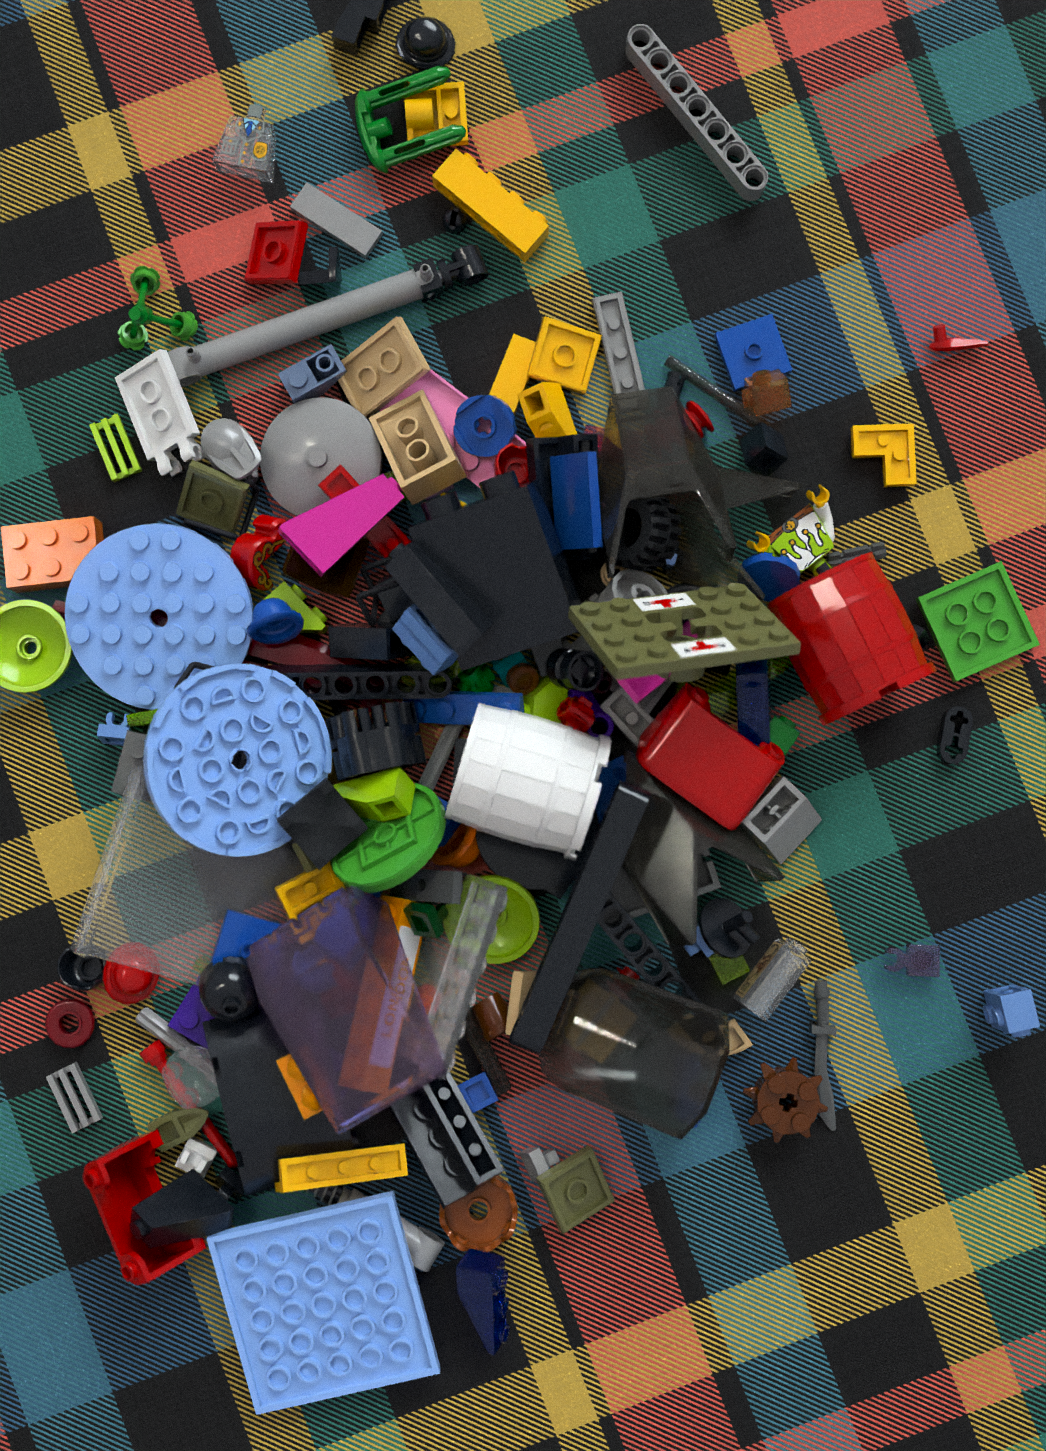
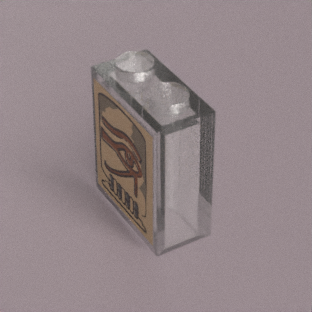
[733,937,812,1022]

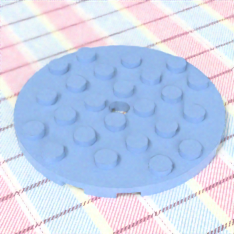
[65,523,253,710]
[143,664,332,857]

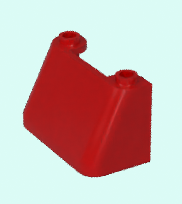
[636,682,785,830]
[83,1129,207,1285]

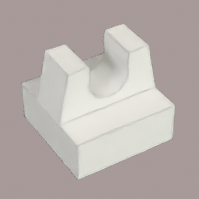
[175,1136,217,1178]

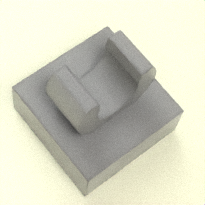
[519,1147,560,1182]

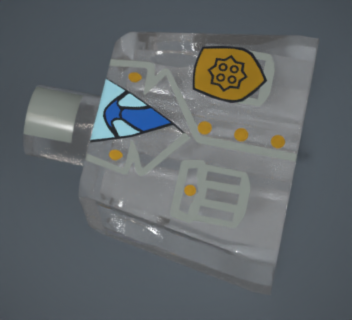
[213,104,276,183]

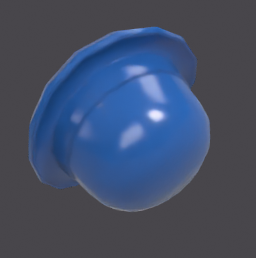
[246,598,304,644]

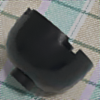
[199,956,263,1022]

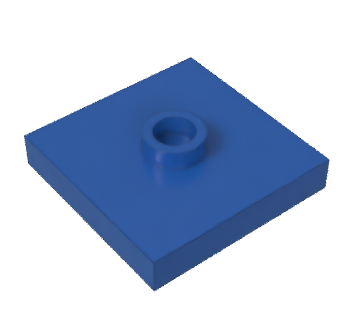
[714,314,792,392]
[209,909,289,988]

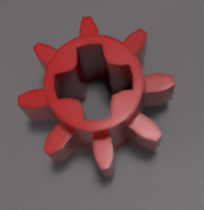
[556,695,595,733]

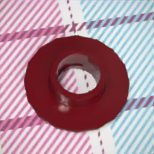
[45,999,95,1048]

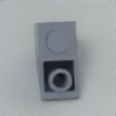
[278,344,347,403]

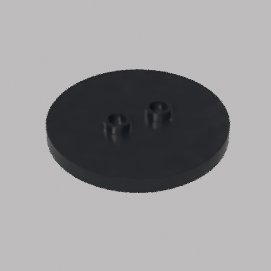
[476,809,598,890]

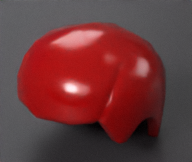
[493,443,529,485]

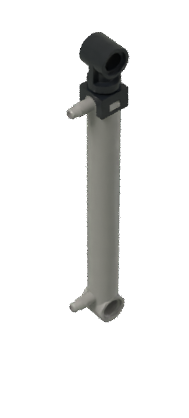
[168,244,489,387]

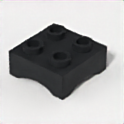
[277,778,368,870]

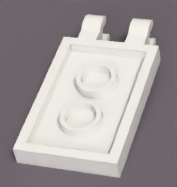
[115,349,205,477]

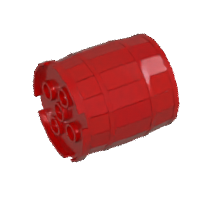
[766,552,937,726]

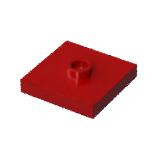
[244,220,309,285]

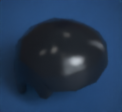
[57,943,107,991]

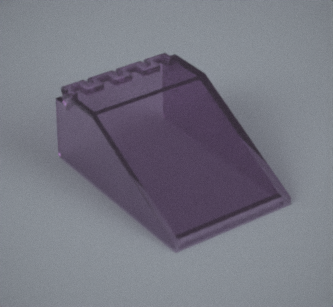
[246,886,446,1134]

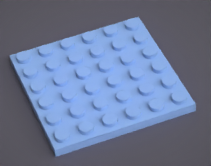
[206,1191,441,1415]

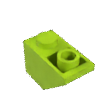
[264,581,328,634]

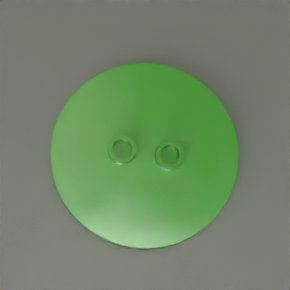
[330,783,446,893]

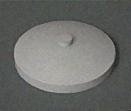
[260,397,383,516]

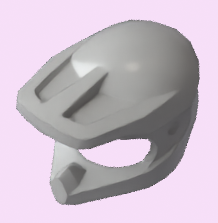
[201,418,262,482]

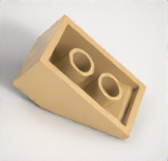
[369,389,467,505]

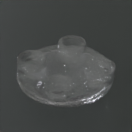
[161,1046,219,1109]

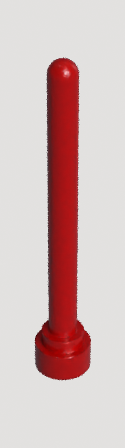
[139,1039,238,1169]

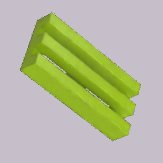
[89,413,142,482]

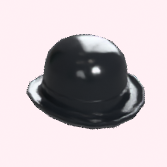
[396,16,456,69]

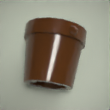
[472,992,508,1042]

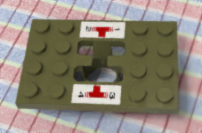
[568,583,801,682]

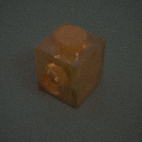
[741,369,792,416]

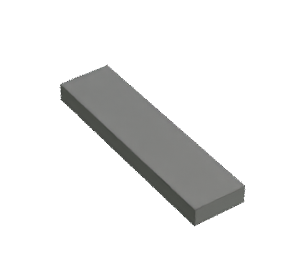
[592,292,649,417]

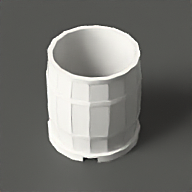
[444,702,611,861]

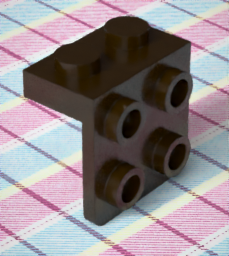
[282,537,370,598]

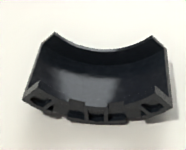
[202,992,360,1196]

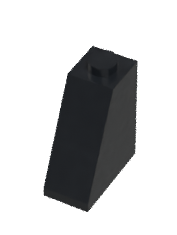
[328,622,414,660]
[130,1169,234,1248]

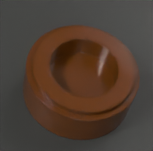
[506,663,539,695]

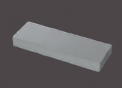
[290,182,383,259]

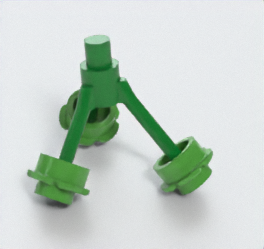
[118,266,198,351]

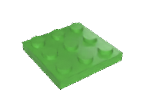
[915,561,1040,683]

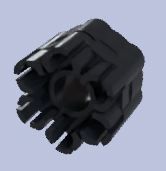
[325,701,427,781]

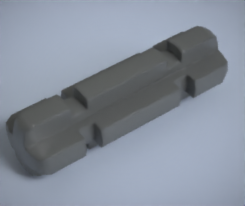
[826,542,887,568]

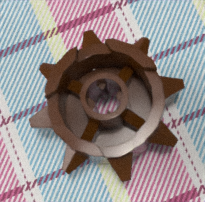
[743,1057,828,1143]

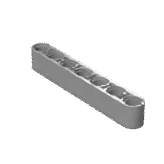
[625,24,768,201]

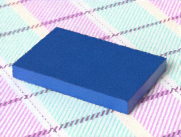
[550,451,603,550]

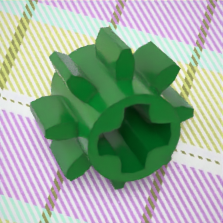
[456,664,496,692]

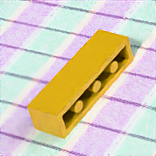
[432,149,549,263]

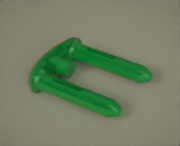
[355,66,466,174]

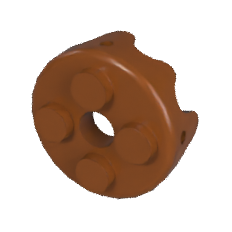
[439,1175,518,1253]

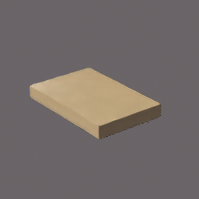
[338,317,431,419]

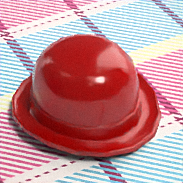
[102,942,160,1004]

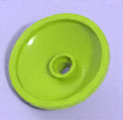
[0,600,73,693]
[446,875,540,964]

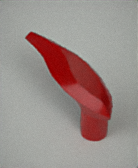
[929,324,989,351]

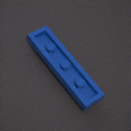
[403,691,524,725]

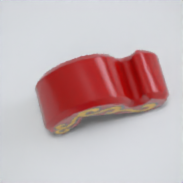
[230,514,287,591]

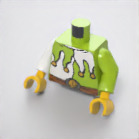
[746,484,835,576]

